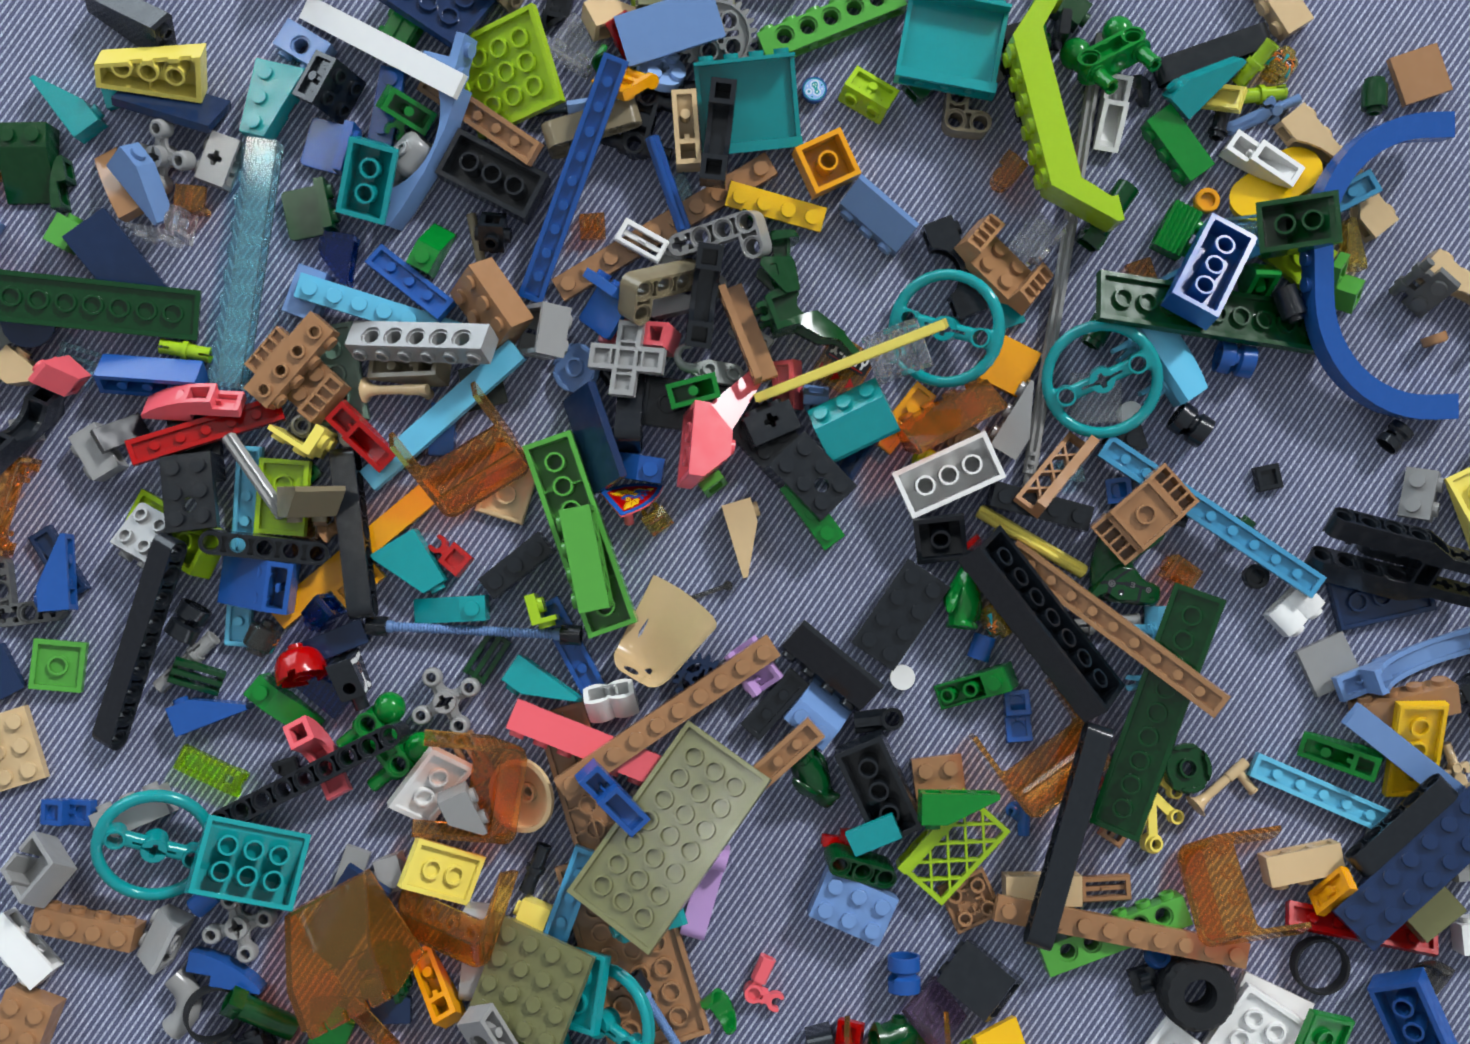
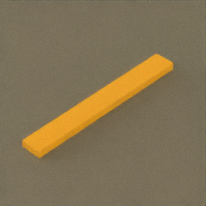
[271,481,440,629]

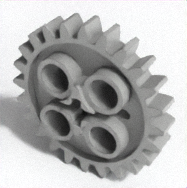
[679,0,757,71]

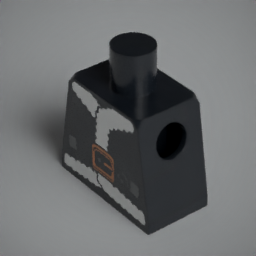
[325,648,372,711]

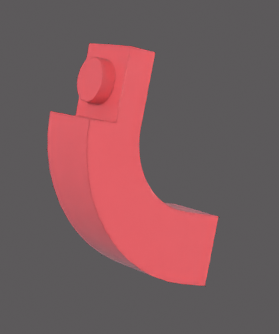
[282,715,353,801]

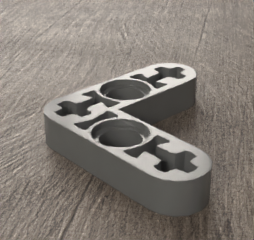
[0,555,69,627]

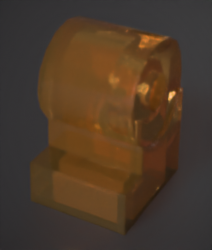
[990,149,1028,193]

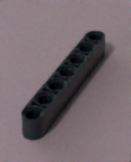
[329,447,379,620]

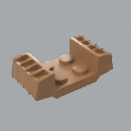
[954,213,1054,316]
[244,325,352,425]
[1090,463,1200,566]

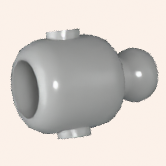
[393,131,432,187]

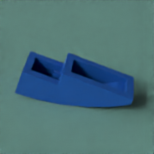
[574,758,651,838]
[186,945,268,995]

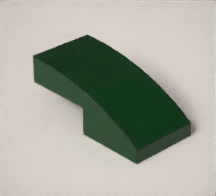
[49,155,77,214]

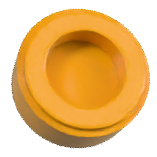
[1193,188,1220,214]

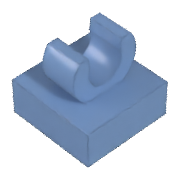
[803,384,829,412]

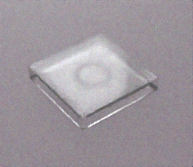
[1070,372,1122,424]

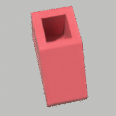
[28,355,92,397]

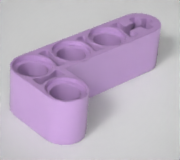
[679,845,730,941]

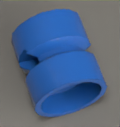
[1211,340,1259,379]
[887,951,921,996]

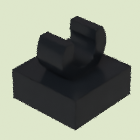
[1126,963,1157,997]

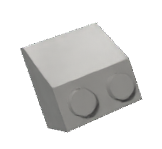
[137,903,196,975]

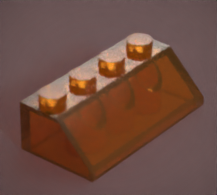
[897,378,1008,455]

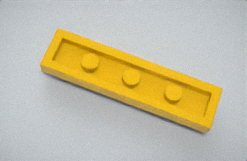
[724,181,827,233]

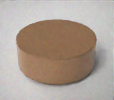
[1420,330,1449,348]

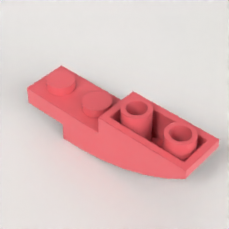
[141,383,247,421]

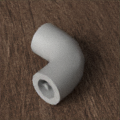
[162,966,203,1040]

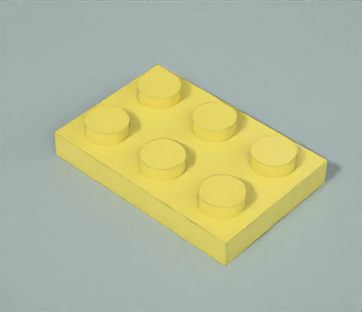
[397,836,486,905]

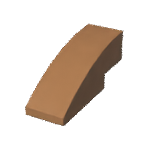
[94,147,144,223]

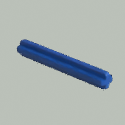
[645,134,691,232]

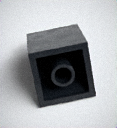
[937,940,1024,1022]

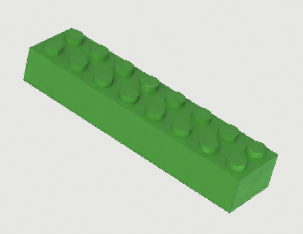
[522,430,639,639]

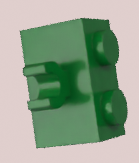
[375,84,437,141]

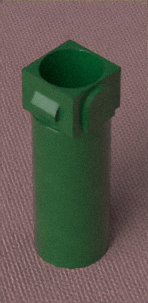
[1075,179,1139,252]
[219,985,301,1041]

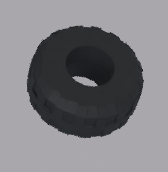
[1155,956,1237,1032]

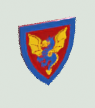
[600,483,663,526]

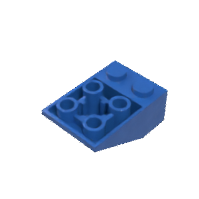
[217,556,301,615]

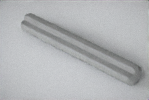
[222,432,283,520]

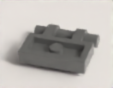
[1389,257,1461,319]

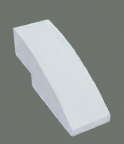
[1092,74,1134,153]
[1218,129,1306,189]

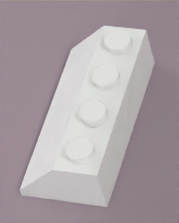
[892,431,1006,519]

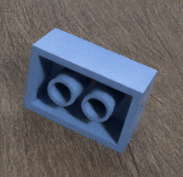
[807,864,899,947]

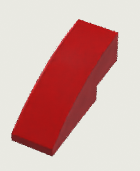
[325,399,397,473]

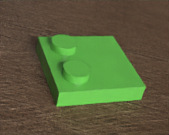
[28,638,89,693]

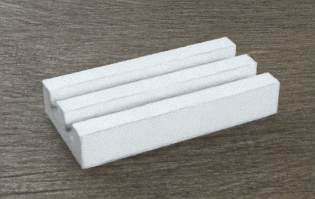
[614,217,669,265]

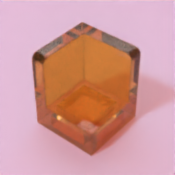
[173,183,211,217]

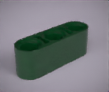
[824,843,897,889]

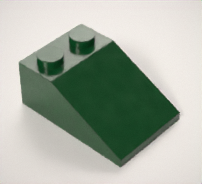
[0,122,59,205]
[1256,190,1343,259]

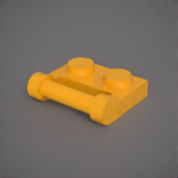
[591,66,659,101]

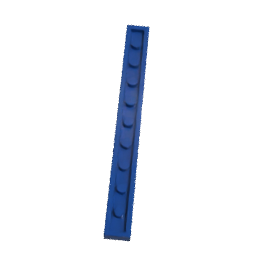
[518,52,629,303]

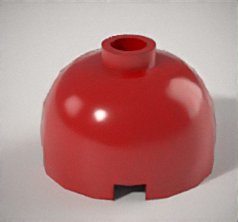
[274,643,328,688]

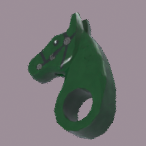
[1088,533,1165,606]

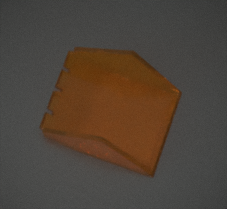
[285,869,424,1040]

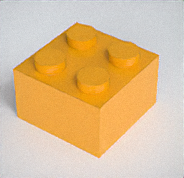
[791,127,861,200]

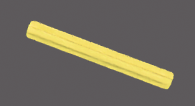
[976,505,1088,578]

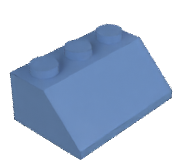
[838,174,919,257]

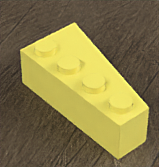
[94,43,208,104]

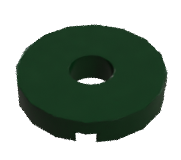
[1163,743,1212,794]

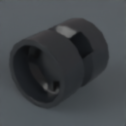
[1166,402,1216,448]
[164,598,212,645]

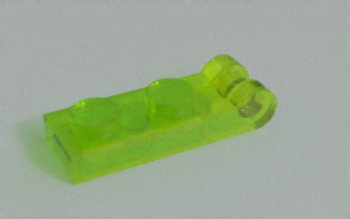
[173,744,250,797]

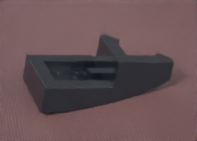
[541,0,574,32]

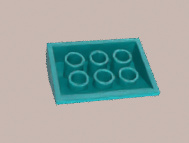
[184,814,311,912]

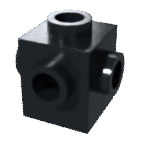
[474,211,512,253]

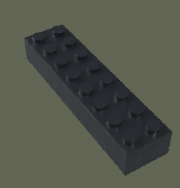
[958,525,1125,723]

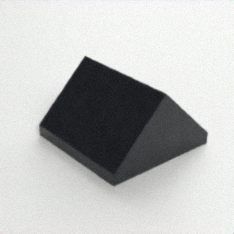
[913,513,967,565]

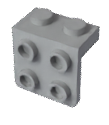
[110,502,172,569]

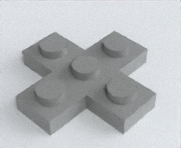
[587,320,667,398]

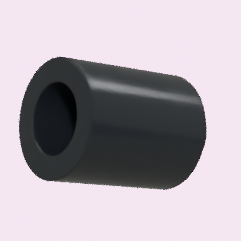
[1271,283,1308,325]

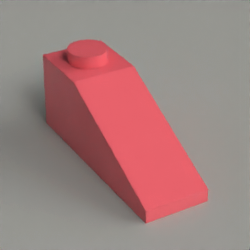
[598,319,682,357]

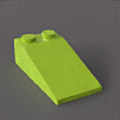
[125,489,223,579]

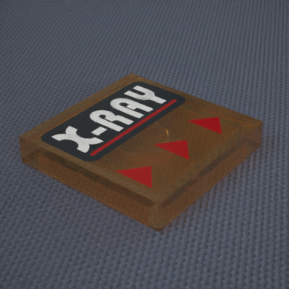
[813,341,878,394]

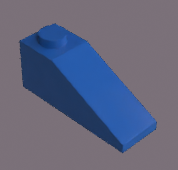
[620,452,666,485]
[34,533,78,612]
[165,695,255,737]

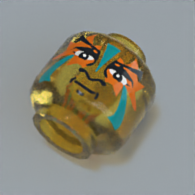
[1260,45,1299,85]
[979,603,1012,639]

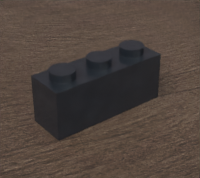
[478,532,557,599]

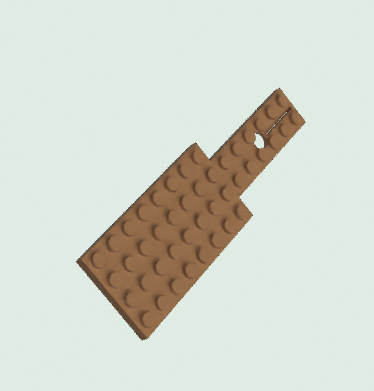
[545,700,711,1044]

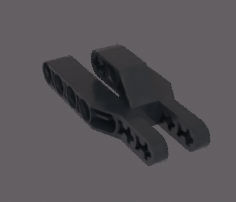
[1304,507,1470,608]

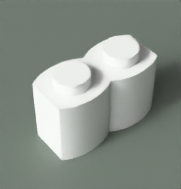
[1263,586,1326,637]
[583,679,640,723]

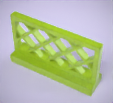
[895,788,1011,906]

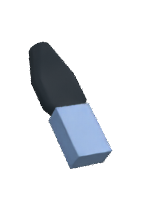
[536,98,588,117]

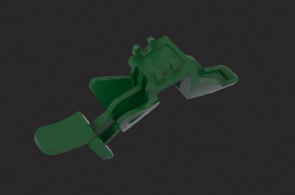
[741,209,860,357]

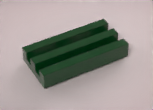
[463,636,512,685]
[167,656,226,696]

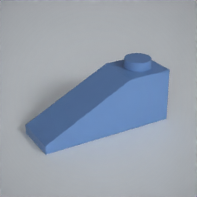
[106,142,175,226]

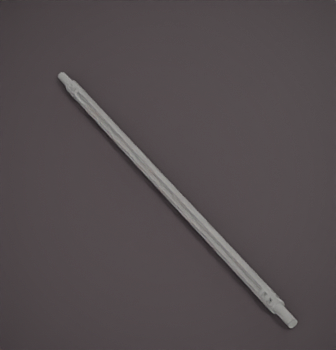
[1022,32,1103,488]

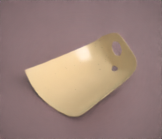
[614,575,717,688]

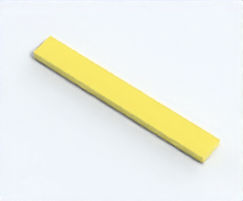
[753,318,949,403]

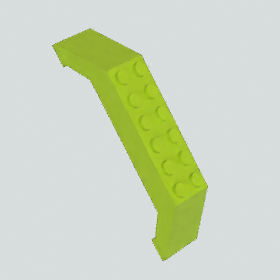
[1002,0,1125,232]

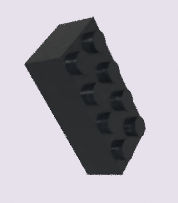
[435,128,552,225]
[849,559,950,671]
[834,728,924,836]

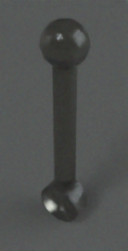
[688,581,733,599]

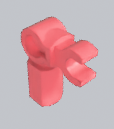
[743,953,784,1012]

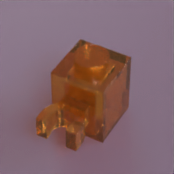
[1158,554,1203,588]

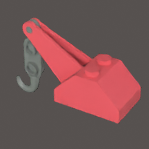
[674,344,762,489]

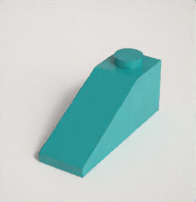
[1162,56,1247,120]
[29,75,109,144]
[414,595,490,623]
[501,654,584,702]

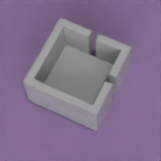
[518,301,573,360]
[0,830,77,909]

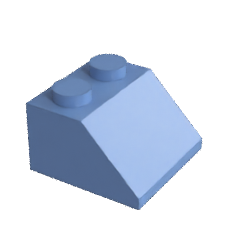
[783,677,853,751]

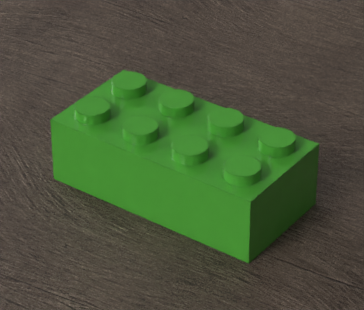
[555,504,614,614]

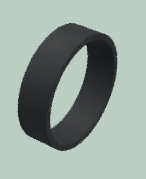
[1289,936,1351,995]
[183,984,242,1044]

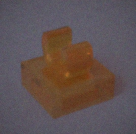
[579,212,606,241]

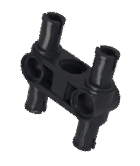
[600,88,673,162]

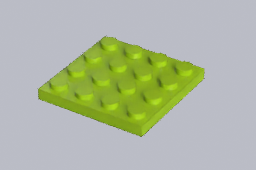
[464,3,566,140]

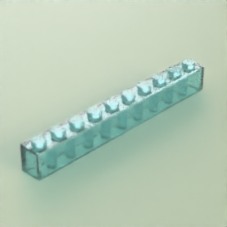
[208,136,284,392]

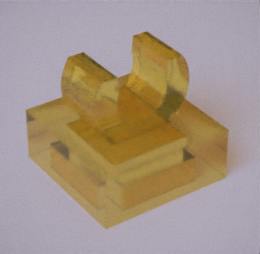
[641,502,674,537]

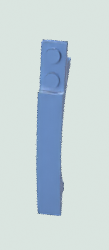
[385,31,478,231]
[1331,626,1470,702]

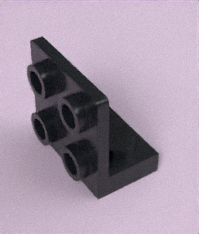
[292,50,366,124]

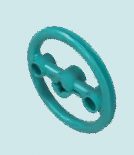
[888,269,1005,388]
[1041,320,1163,438]
[90,790,209,901]
[563,963,655,1044]

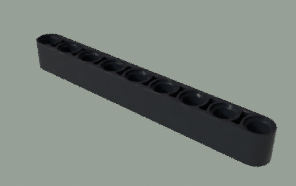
[92,532,188,751]
[211,720,410,822]
[1023,721,1113,951]

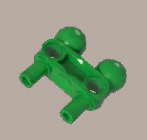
[1059,15,1162,95]
[336,692,437,792]

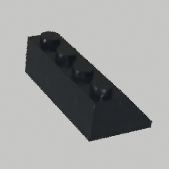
[778,620,884,712]

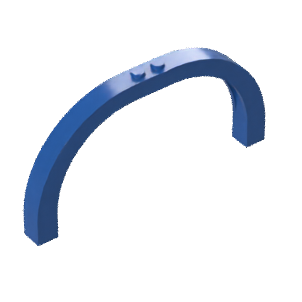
[1299,111,1459,420]

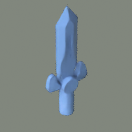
[1226,94,1302,136]

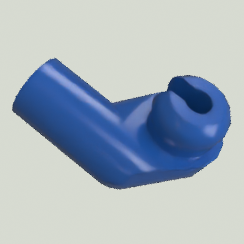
[1005,801,1030,836]

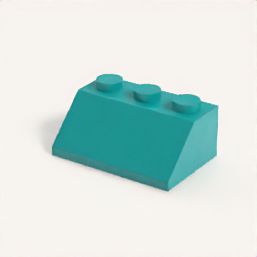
[335,136,400,225]
[807,377,901,462]

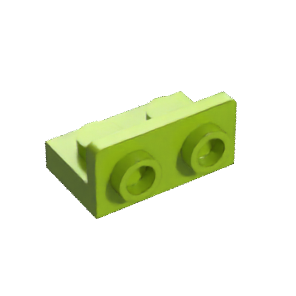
[838,65,900,125]
[524,593,561,629]

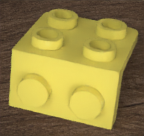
[267,424,338,460]

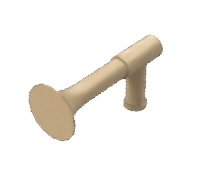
[359,377,434,403]
[1186,758,1258,817]

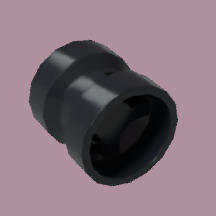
[1376,419,1414,455]

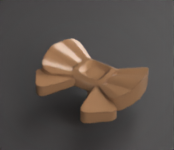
[313,516,338,544]

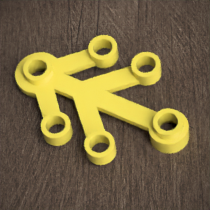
[1140,777,1184,854]

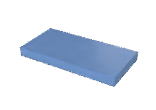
[614,0,726,68]

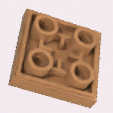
[1386,43,1453,108]
[936,866,996,935]

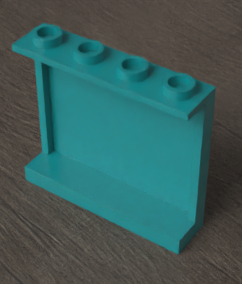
[893,0,1012,101]
[693,48,803,154]

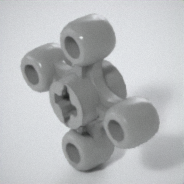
[140,118,197,195]
[411,667,481,736]
[201,900,278,964]

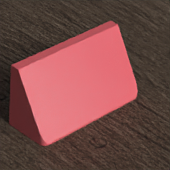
[772,359,803,411]

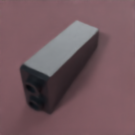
[85,0,177,47]

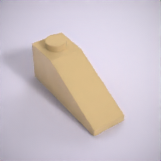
[671,88,701,173]
[721,497,761,578]

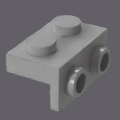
[1397,466,1445,523]

